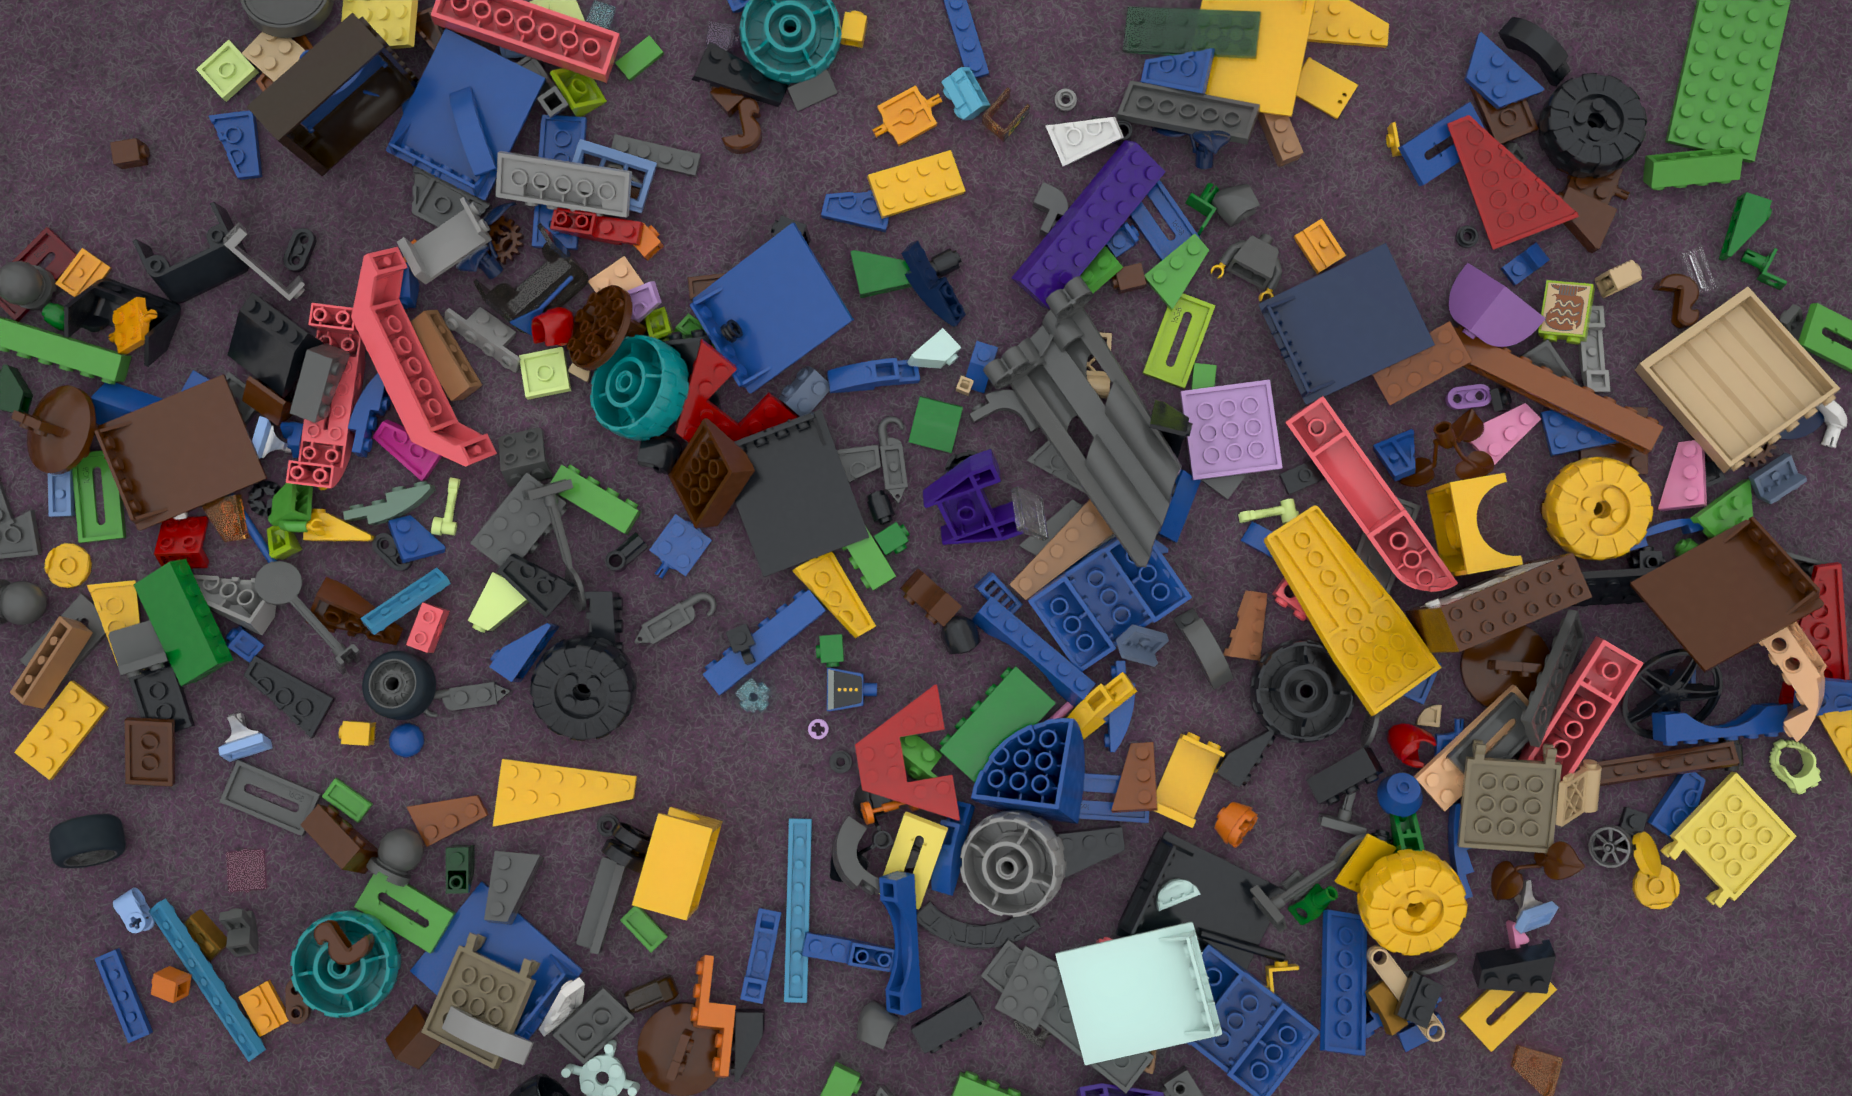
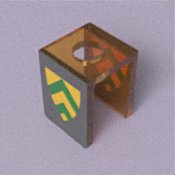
[982,87,1030,142]

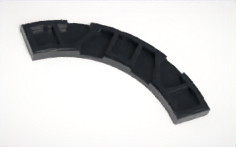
[917,901,1041,948]

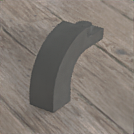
[516,56,569,118]
[969,390,1040,434]
[1173,608,1233,689]
[832,816,880,895]

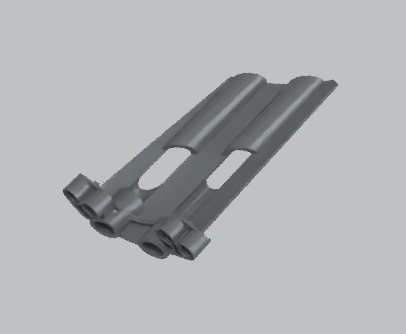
[983,276,1182,568]

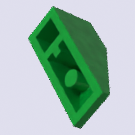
[1718,192,1772,261]
[1390,812,1425,853]

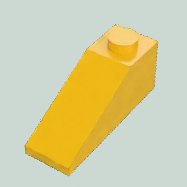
[303,509,375,541]

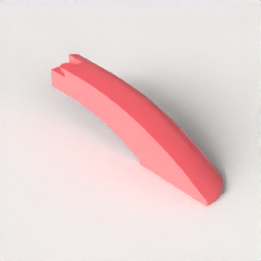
[1285,396,1458,592]

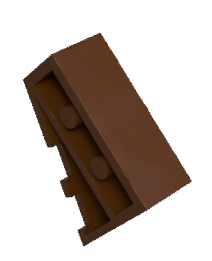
[300,804,378,874]

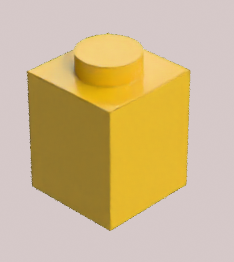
[841,11,868,48]
[339,721,376,746]

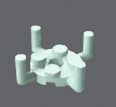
[561,1040,640,1096]

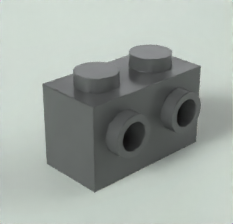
[1161,1066,1203,1096]

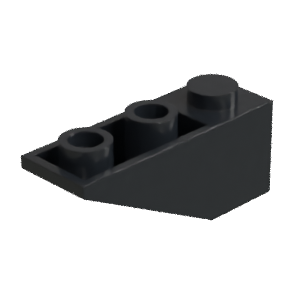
[1214,730,1276,788]
[730,1009,765,1082]

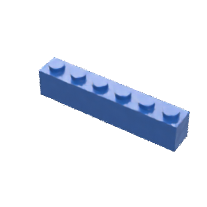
[703,589,827,695]

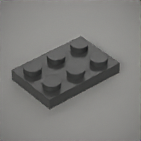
[995,946,1061,1030]
[552,985,635,1065]

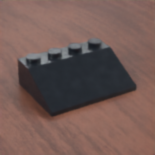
[227,292,324,398]

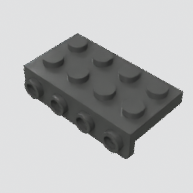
[470,472,567,566]

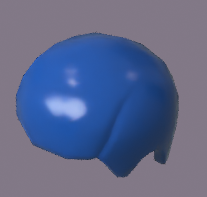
[389,723,424,758]

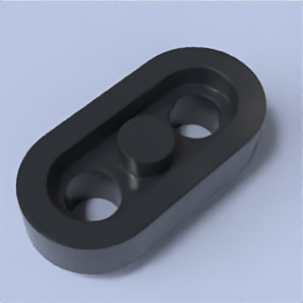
[283,228,316,272]
[372,533,413,571]

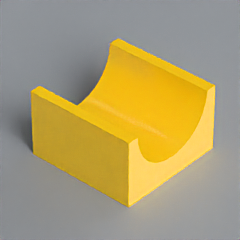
[1426,473,1523,577]
[632,807,723,921]

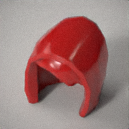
[531,307,574,346]
[1387,723,1437,768]

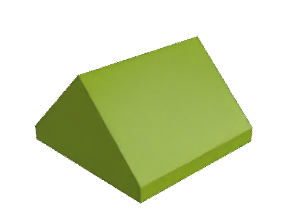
[550,68,607,117]

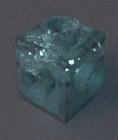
[735,677,771,713]

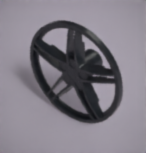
[1620,649,1723,739]

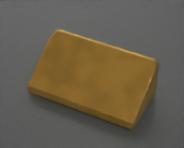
[184,909,227,961]

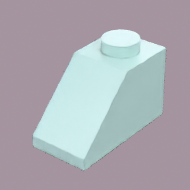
[907,328,961,369]

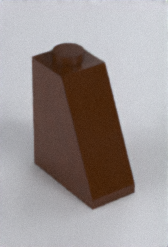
[1557,187,1617,253]

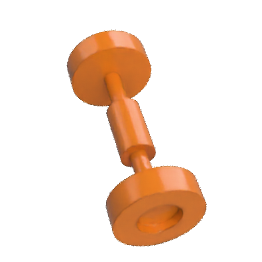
[861,800,919,825]

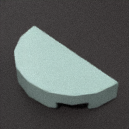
[1156,878,1200,911]

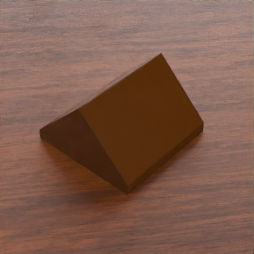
[242,376,293,426]
[385,1004,441,1069]

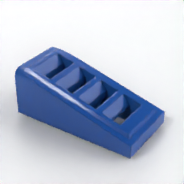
[974,571,1023,614]

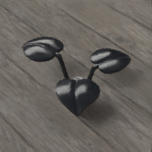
[830,784,924,882]

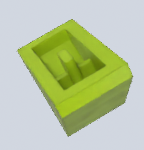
[645,306,674,341]
[267,526,302,560]

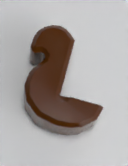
[721,98,762,154]
[1652,274,1700,329]
[314,920,375,965]

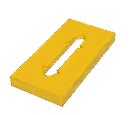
[1458,982,1557,1052]

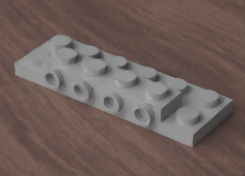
[496,151,632,217]

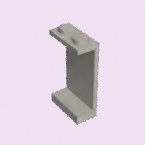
[397,197,492,285]
[223,222,305,301]

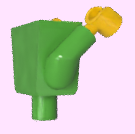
[268,483,327,536]

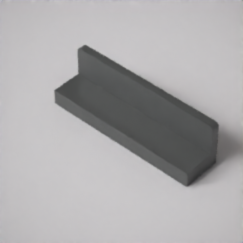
[576,857,627,955]

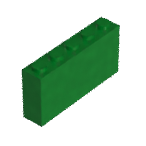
[134,559,233,686]
[939,666,1056,782]

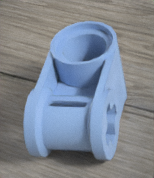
[113,888,155,933]

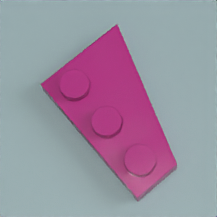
[372,419,442,481]

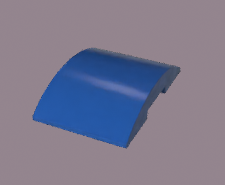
[1028,537,1192,672]
[1187,944,1320,1096]

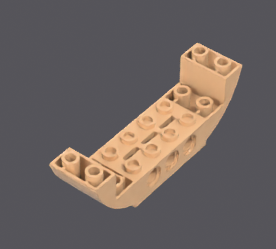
[1759,622,1827,742]

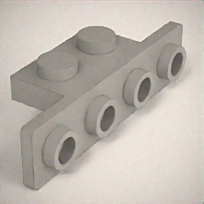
[444,307,521,372]

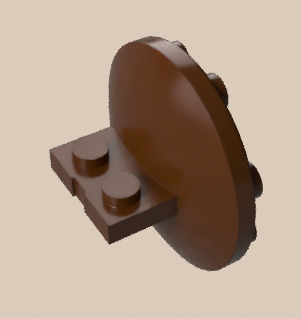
[567,285,646,371]
[11,385,98,475]
[1460,625,1550,708]
[637,1002,720,1096]

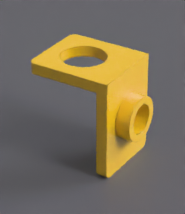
[1386,122,1402,157]
[1265,960,1299,993]

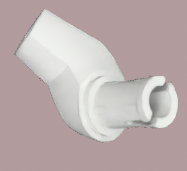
[1817,401,1847,448]

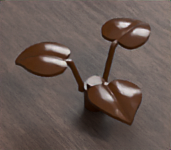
[1398,408,1494,487]
[1491,841,1585,901]

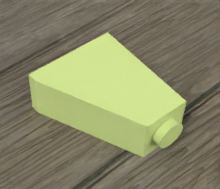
[468,572,528,633]

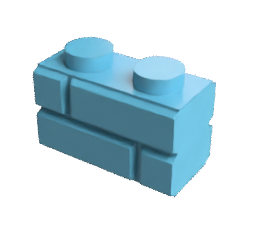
[942,67,991,120]

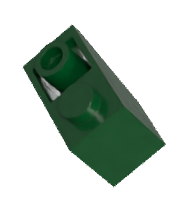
[0,364,33,414]
[446,845,475,894]

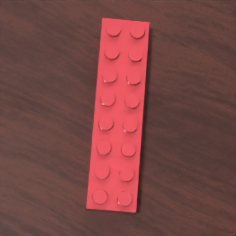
[431,0,621,83]

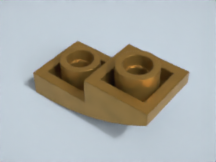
[1365,981,1408,1036]

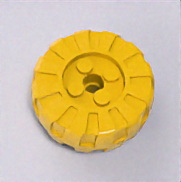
[1542,457,1653,561]
[1357,849,1468,956]

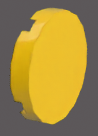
[44,543,92,588]
[1632,831,1661,878]
[1632,864,1680,909]

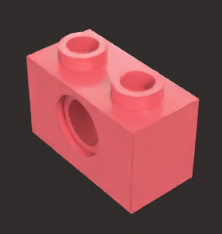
[406,602,450,653]

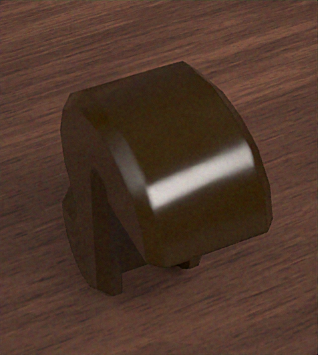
[624,974,679,1013]

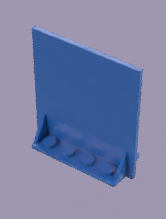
[386,28,546,201]
[690,223,854,393]
[410,881,583,1061]

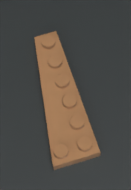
[1009,499,1114,600]

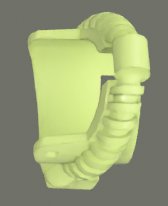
[1769,739,1821,795]

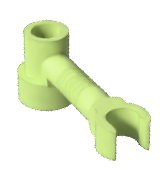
[431,477,460,536]
[1238,499,1299,524]

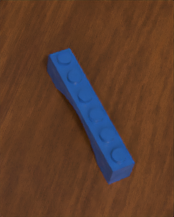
[972,596,1096,707]
[1652,702,1788,746]
[879,871,922,1016]

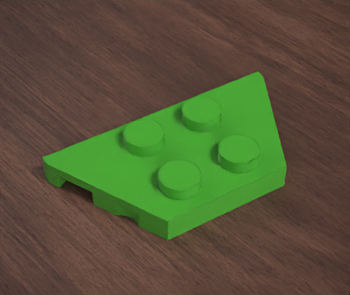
[1690,479,1753,538]

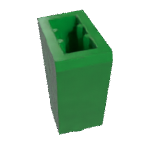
[850,250,912,298]

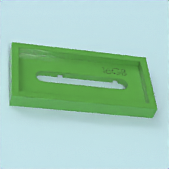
[1798,303,1852,373]
[72,451,126,543]
[354,871,456,953]

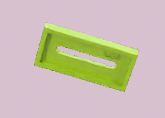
[1142,294,1216,389]

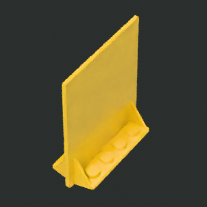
[1192,0,1316,117]

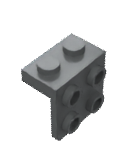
[498,428,552,487]
[108,620,168,678]

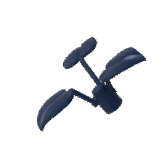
[1152,127,1231,169]
[456,202,517,280]

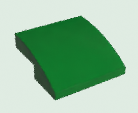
[908,396,963,453]

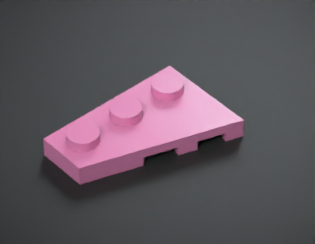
[1469,403,1541,465]
[1658,440,1707,511]

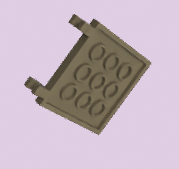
[1457,739,1562,853]
[421,932,541,1069]

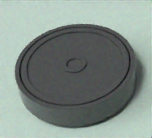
[241,0,334,38]

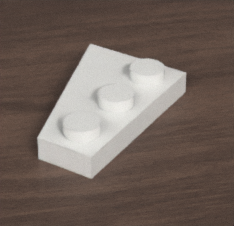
[1046,117,1124,167]
[539,977,585,1036]

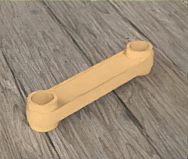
[1367,945,1445,1042]

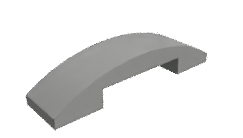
[1579,306,1610,393]
[442,1006,534,1065]

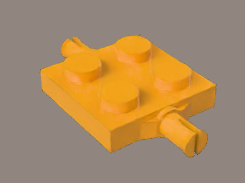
[872,85,942,147]
[108,297,157,355]

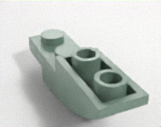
[343,481,436,526]

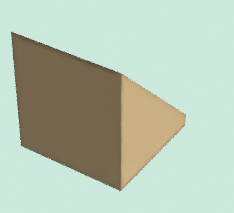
[956,376,974,396]

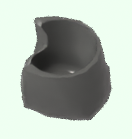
[1212,184,1260,227]
[856,1001,899,1049]

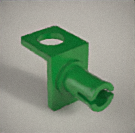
[1185,183,1219,236]
[1740,248,1787,290]
[1288,884,1338,925]

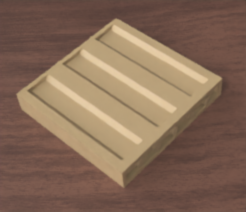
[1635,287,1840,473]

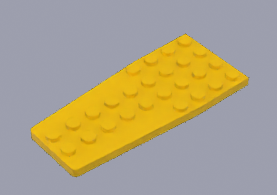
[1264,506,1442,716]

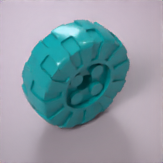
[739,0,842,85]
[590,335,689,441]
[290,910,401,1018]

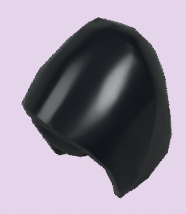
[637,435,682,475]
[941,615,981,655]

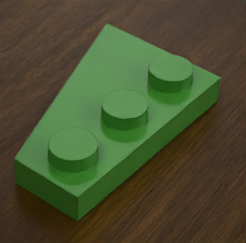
[1144,234,1209,311]
[1080,246,1123,293]

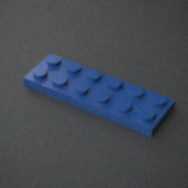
[532,115,587,250]
[1320,910,1367,1056]

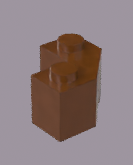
[900,569,962,627]

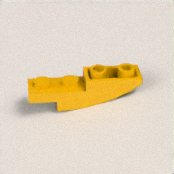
[1067,672,1137,740]

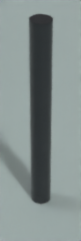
[1198,929,1285,962]

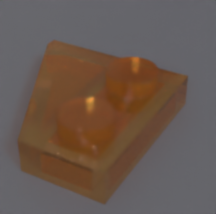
[202,494,249,542]
[1511,1044,1563,1096]

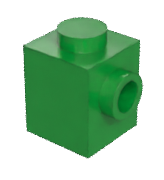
[874,522,910,556]
[816,634,844,667]

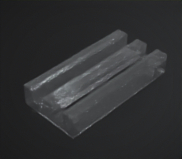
[1678,246,1717,294]

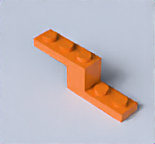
[690,955,736,1078]

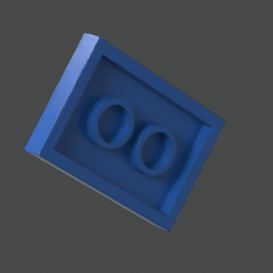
[1540,410,1619,457]

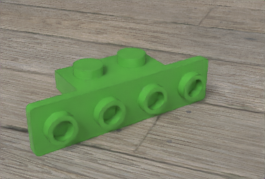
[900,734,942,780]

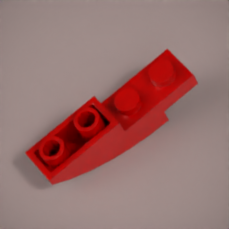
[550,208,644,246]

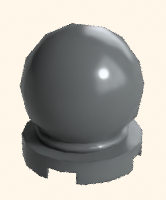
[0,261,56,310]
[0,579,47,625]
[366,828,424,887]

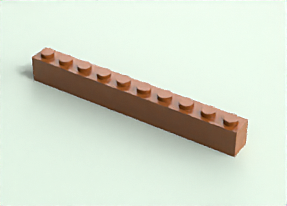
[1453,326,1663,455]

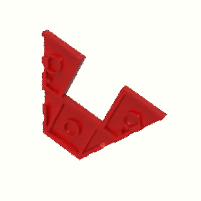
[675,339,799,443]
[855,684,960,820]

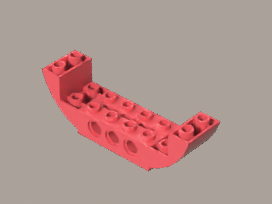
[286,303,366,489]

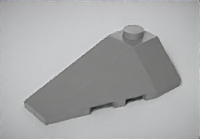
[194,575,276,635]

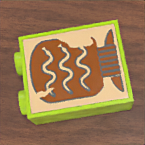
[1538,280,1595,344]

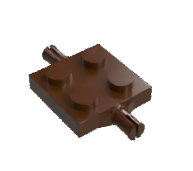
[1556,168,1630,204]

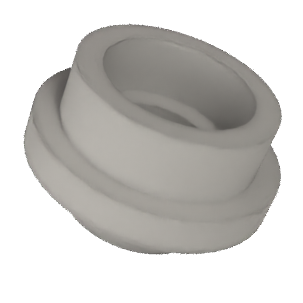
[1054,89,1077,111]

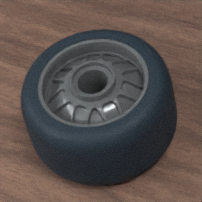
[362,651,436,720]
[49,814,126,868]

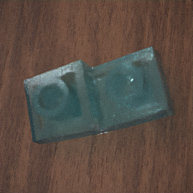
[586,0,615,29]

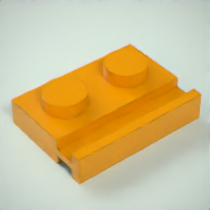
[1293,219,1346,274]
[55,248,112,297]
[239,980,289,1037]

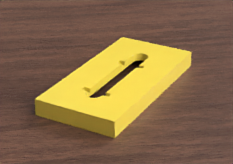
[879,812,948,910]

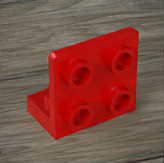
[154,516,209,569]

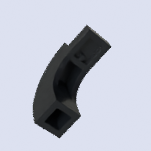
[1498,17,1571,87]

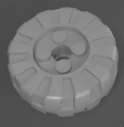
[960,810,1067,918]

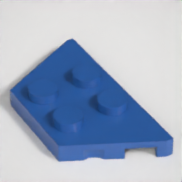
[1464,32,1544,110]

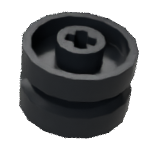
[601,821,652,873]

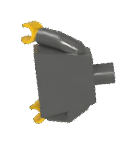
[1211,234,1282,302]

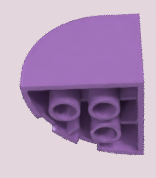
[1449,263,1546,347]

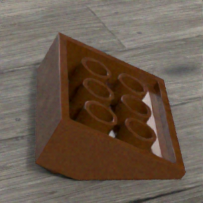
[668,418,755,529]

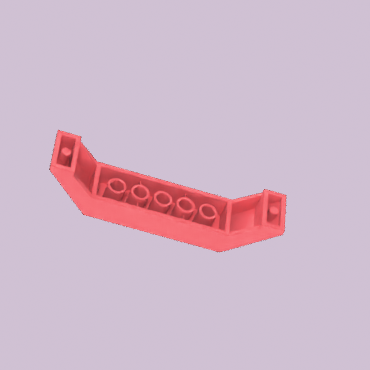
[351,247,497,467]

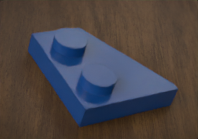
[1373,429,1415,482]
[388,515,446,563]

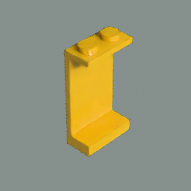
[1155,732,1225,828]

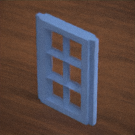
[572,139,657,214]

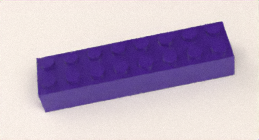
[1011,140,1165,310]

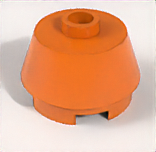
[1214,802,1258,848]

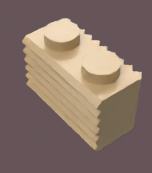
[1594,260,1642,298]

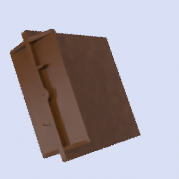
[95,374,268,531]
[1630,516,1824,672]

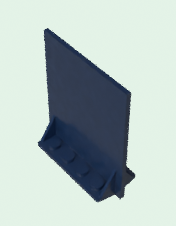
[1259,243,1435,405]

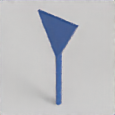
[510,276,573,336]

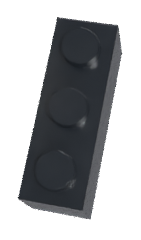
[1306,747,1384,806]
[911,992,984,1054]

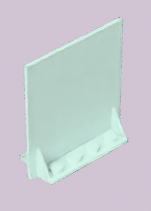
[1055,922,1222,1065]

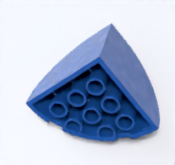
[971,718,1085,824]

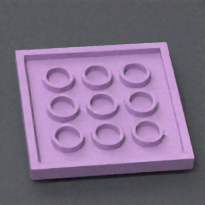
[1180,380,1283,481]

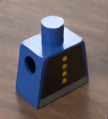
[827,668,877,711]

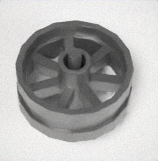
[1588,825,1634,868]

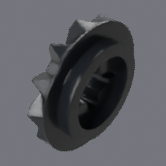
[247,481,281,516]

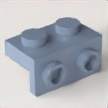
[779,366,830,417]
[1748,453,1807,504]
[1116,624,1169,667]

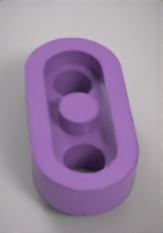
[1445,384,1491,410]

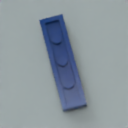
[943,0,989,79]
[95,948,153,1043]

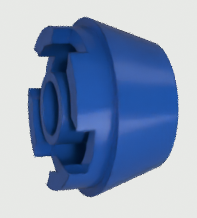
[1377,773,1423,818]

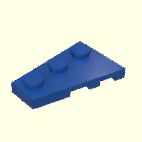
[1141,48,1215,94]
[209,110,262,180]
[821,190,890,232]
[1793,678,1852,716]
[1647,772,1705,841]

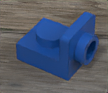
[1106,222,1139,258]
[280,422,303,458]
[225,625,264,663]

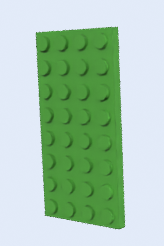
[1665,0,1790,163]

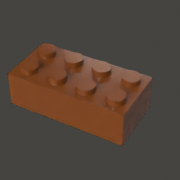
[1372,321,1473,405]

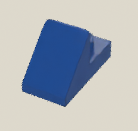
[1501,242,1550,286]

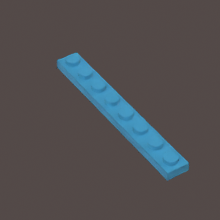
[784,818,812,1003]
[149,898,266,1062]

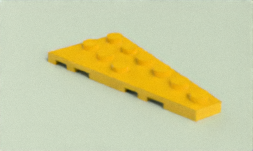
[492,759,637,827]

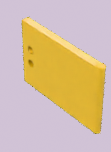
[1296,57,1358,119]
[1334,834,1396,893]

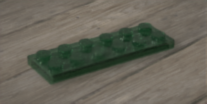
[1123,7,1262,59]

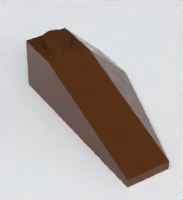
[306,577,403,645]

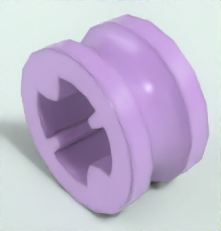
[808,719,829,739]

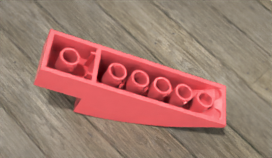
[1518,636,1644,782]

